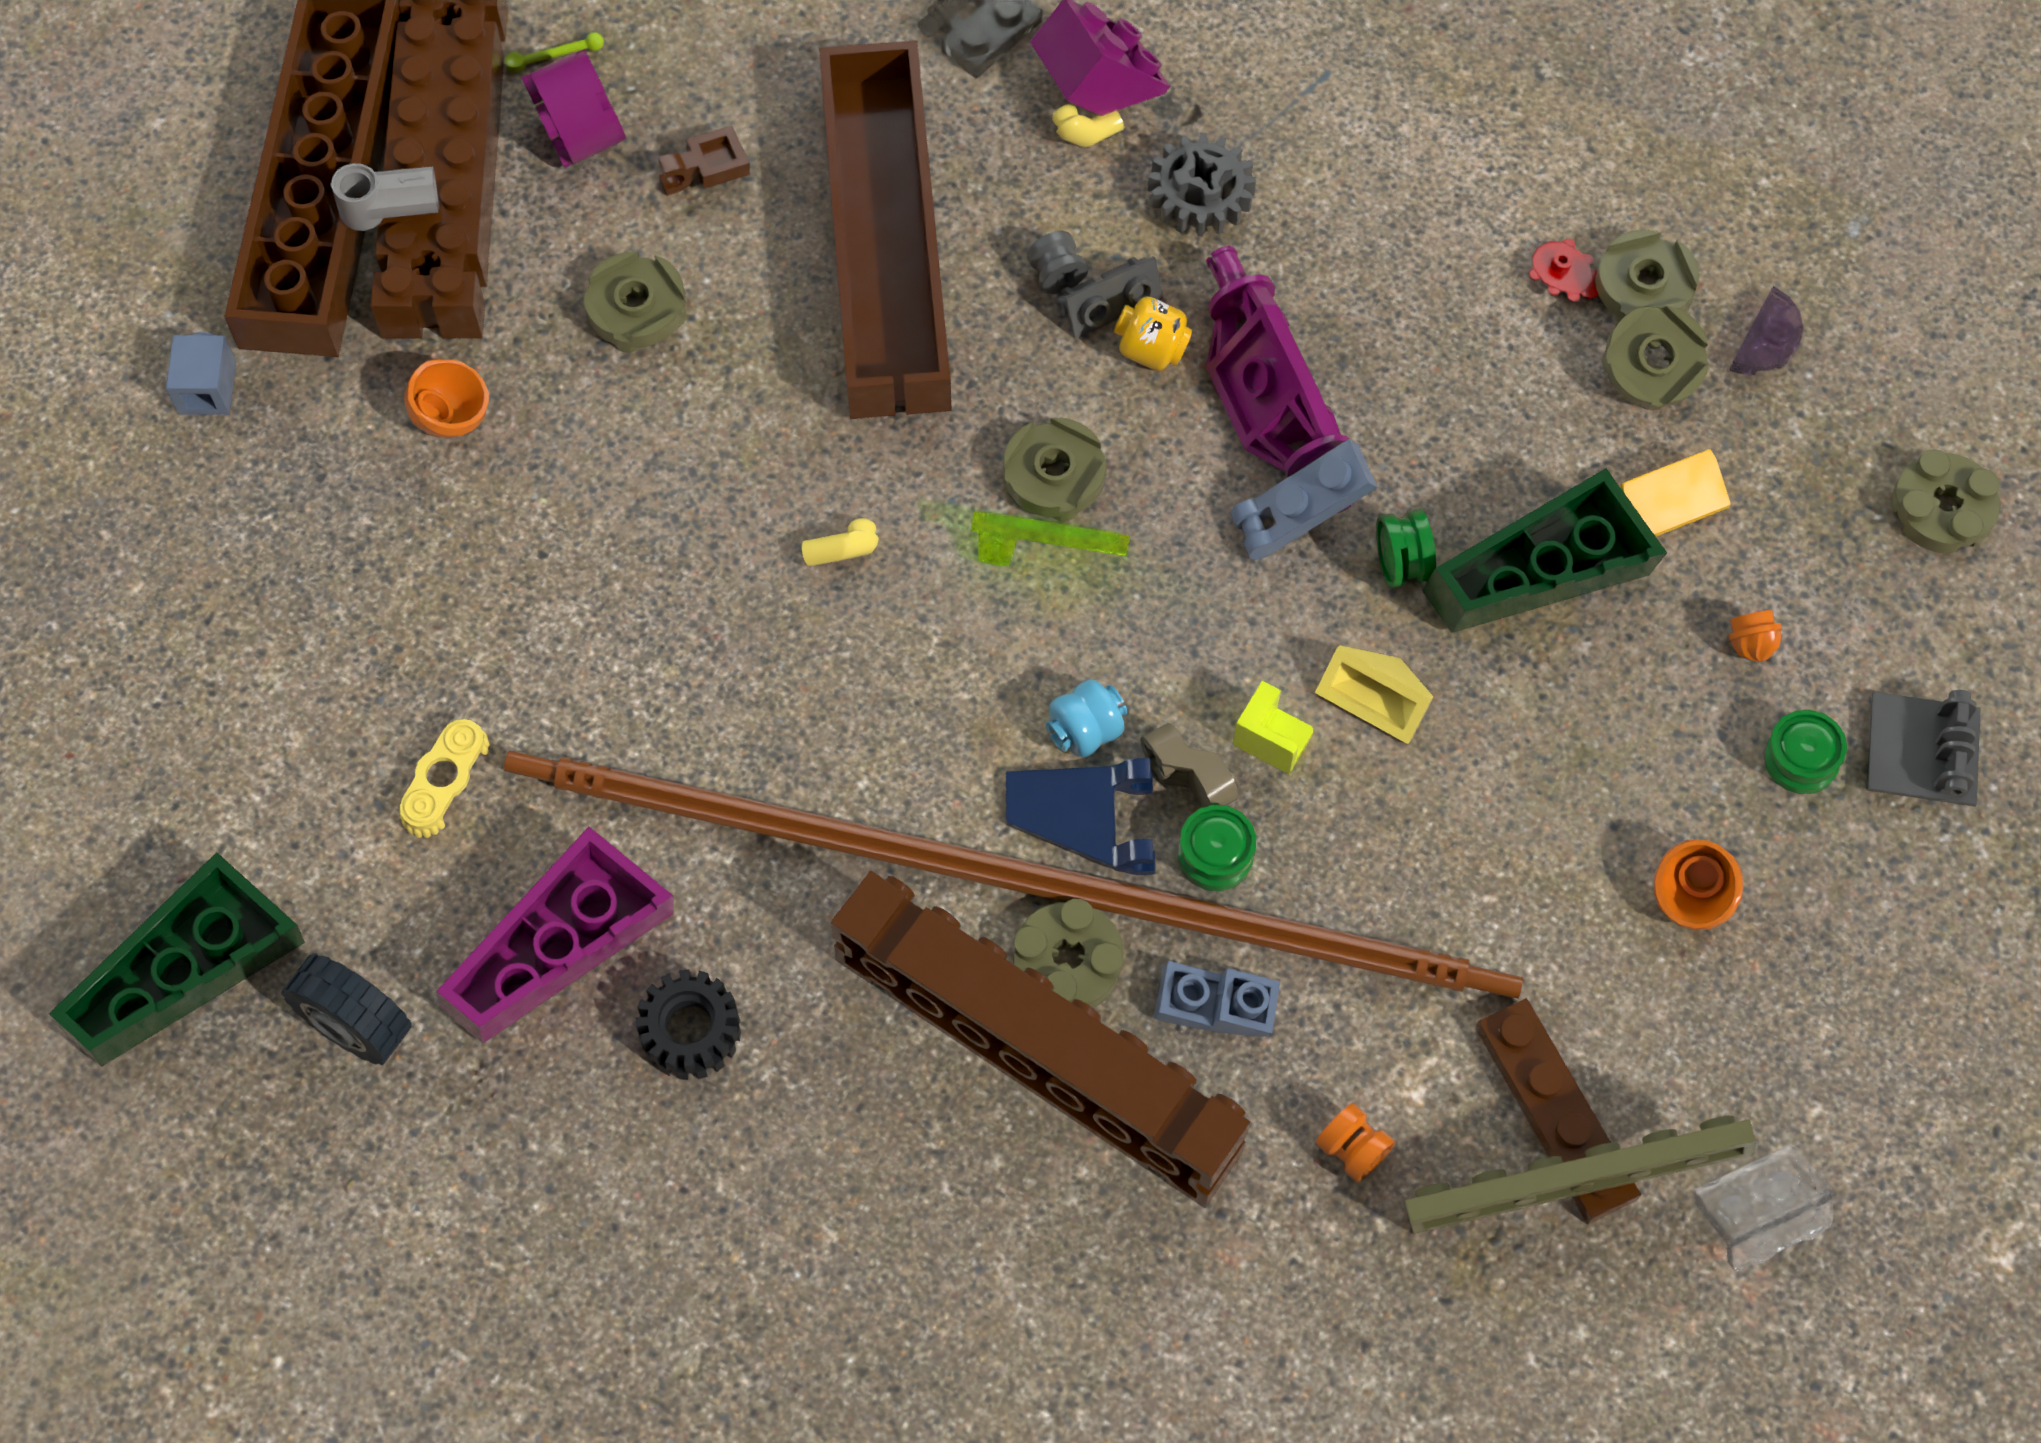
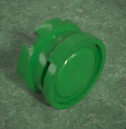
[1376,509,1436,588]
[1764,710,1848,794]
[1178,805,1257,892]

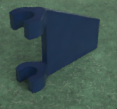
[1006,758,1156,875]

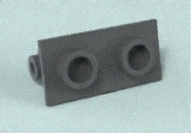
[1055,256,1163,339]

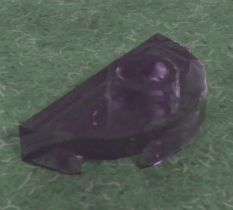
[1729,286,1804,376]

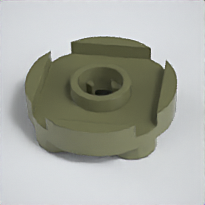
[1595,230,1700,322]
[584,252,686,353]
[1602,306,1709,411]
[1004,418,1106,522]
[1891,449,2001,554]
[1014,899,1123,1008]

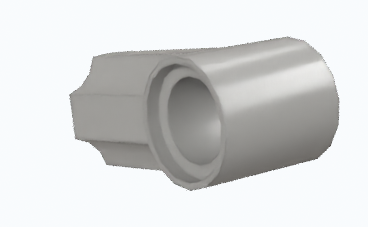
[331,163,439,231]

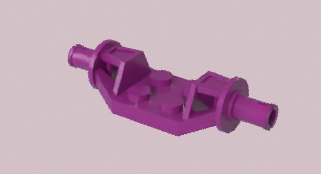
[1205,246,1355,513]

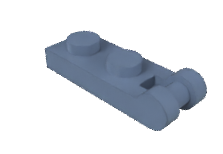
[1230,439,1378,560]

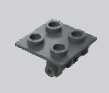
[1867,690,1981,807]

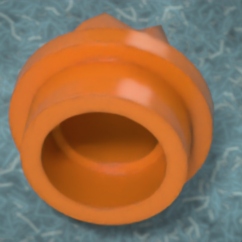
[1728,610,1782,662]

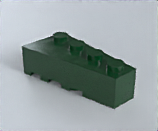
[1422,468,1667,633]
[49,852,305,1067]

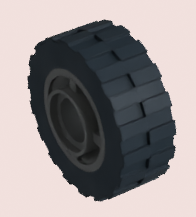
[281,953,412,1065]

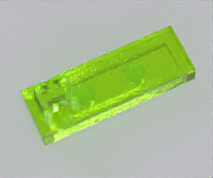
[970,510,1132,566]

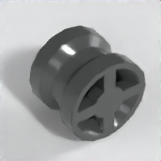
[1027,231,1088,294]

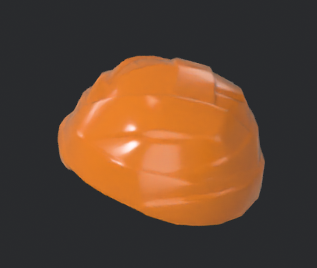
[404,358,489,438]
[1654,839,1744,931]

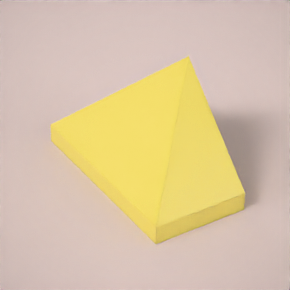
[1315,645,1433,744]

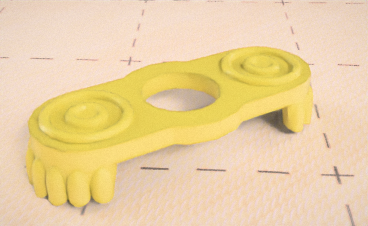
[399,719,490,838]

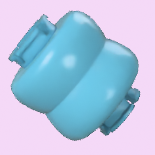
[1046,679,1127,758]

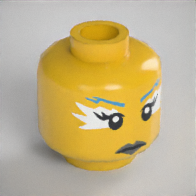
[1113,296,1192,371]

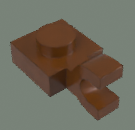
[658,125,750,196]

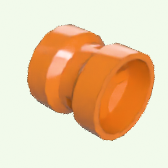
[1315,1102,1396,1183]

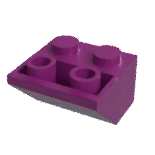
[1030,0,1170,116]

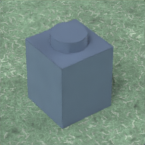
[166,332,236,415]

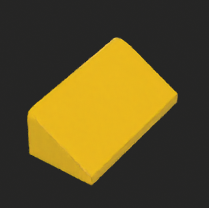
[1620,449,1731,536]

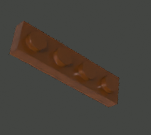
[1475,998,1641,1225]

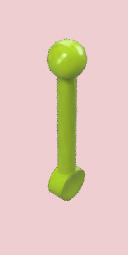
[505,32,604,74]

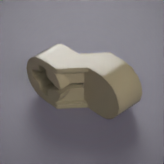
[1140,723,1239,808]

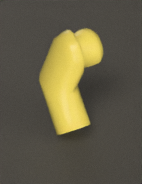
[1052,104,1124,147]
[802,518,879,566]

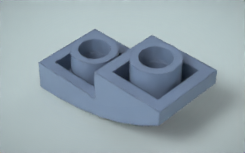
[1153,961,1280,1037]

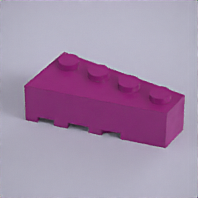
[436,826,674,1043]

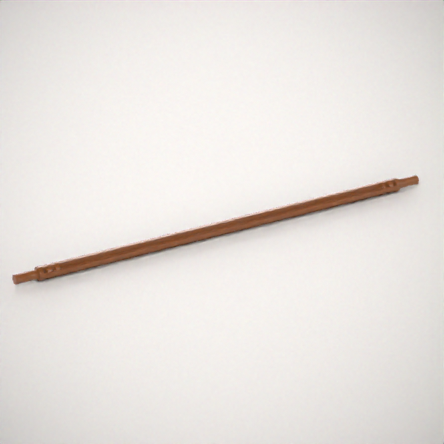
[504,751,1523,999]

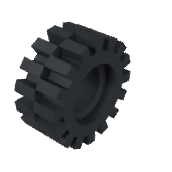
[636,969,741,1080]

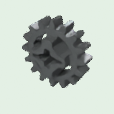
[1148,133,1256,236]

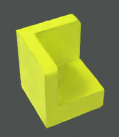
[1233,681,1313,774]

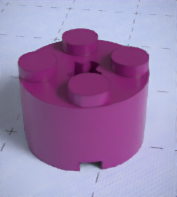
[521,49,627,168]

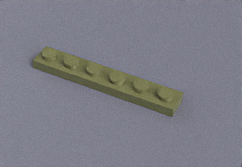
[1405,1116,1756,1234]

